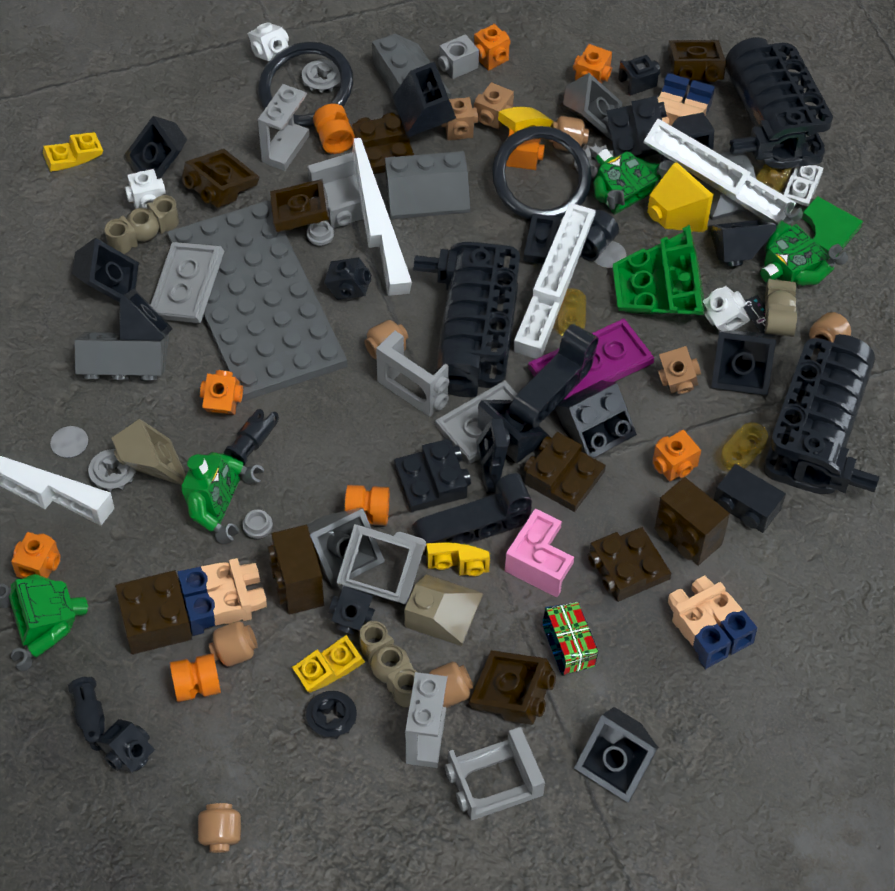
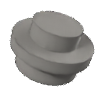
[307,221,334,245]
[243,510,273,539]

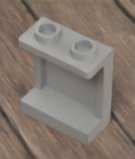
[308,153,364,228]

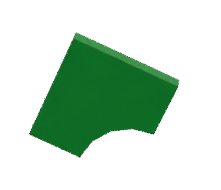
[802,196,863,258]

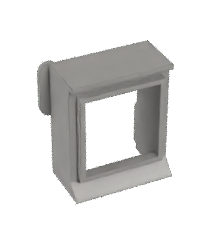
[336,524,426,605]

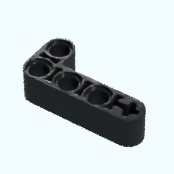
[509,324,599,428]
[412,473,532,556]

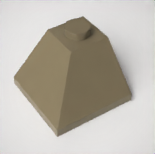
[112,419,186,486]
[404,574,483,646]

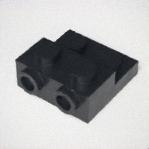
[606,96,667,158]
[394,438,471,512]

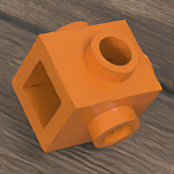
[474,24,510,71]
[573,44,612,84]
[200,370,243,415]
[653,429,701,482]
[11,532,61,579]

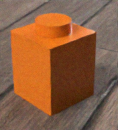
[506,129,545,170]

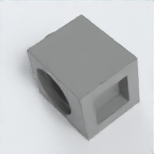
[438,34,479,79]

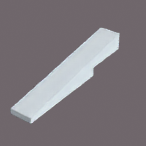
[644,119,796,225]
[352,138,412,296]
[514,203,596,359]
[0,456,115,526]

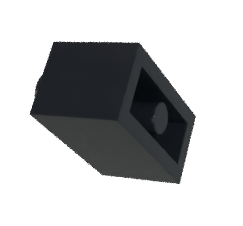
[714,463,786,533]

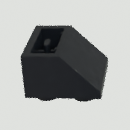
[393,61,457,138]
[555,380,637,458]

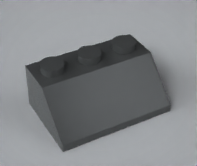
[372,34,451,98]
[385,151,470,219]
[75,332,169,380]

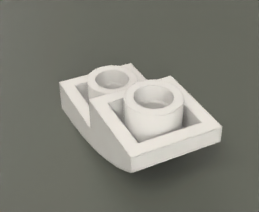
[783,165,823,206]

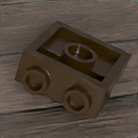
[668,40,726,82]
[352,113,414,174]
[182,149,260,208]
[270,179,329,232]
[524,432,606,512]
[587,527,672,602]
[469,650,556,725]

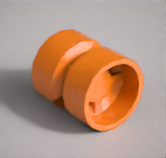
[313,104,355,154]
[345,485,390,526]
[170,654,221,702]

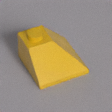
[647,162,713,232]

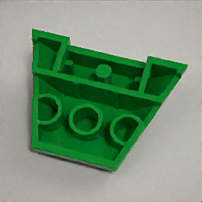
[613,225,706,315]

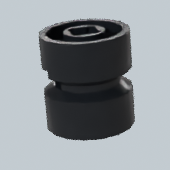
[580,210,619,261]

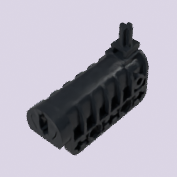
[725,37,833,169]
[413,242,520,397]
[764,334,880,494]

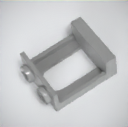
[258,84,309,171]
[376,331,449,417]
[405,672,447,768]
[445,727,545,821]

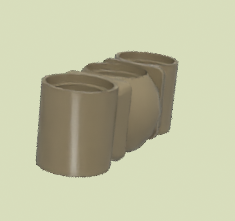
[105,195,179,254]
[765,279,797,337]
[360,621,417,707]

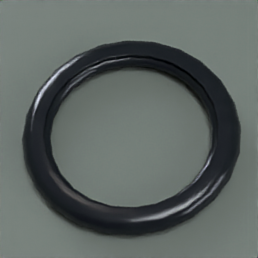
[258,42,353,127]
[492,126,592,220]

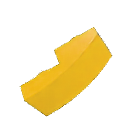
[498,107,553,132]
[43,132,103,172]
[426,543,490,576]
[292,635,365,693]

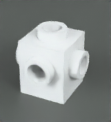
[247,23,289,61]
[125,169,166,209]
[703,286,750,331]

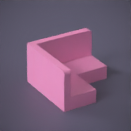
[505,508,574,597]

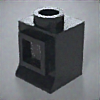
[618,55,660,96]

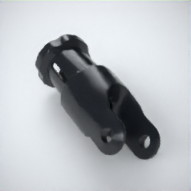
[223,409,279,466]
[68,677,105,751]

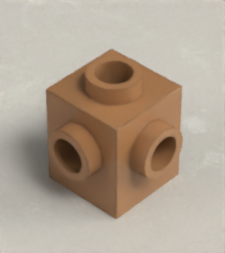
[474,82,514,130]
[441,97,478,140]
[658,346,701,394]

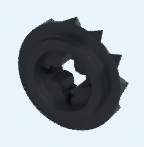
[306,691,357,739]

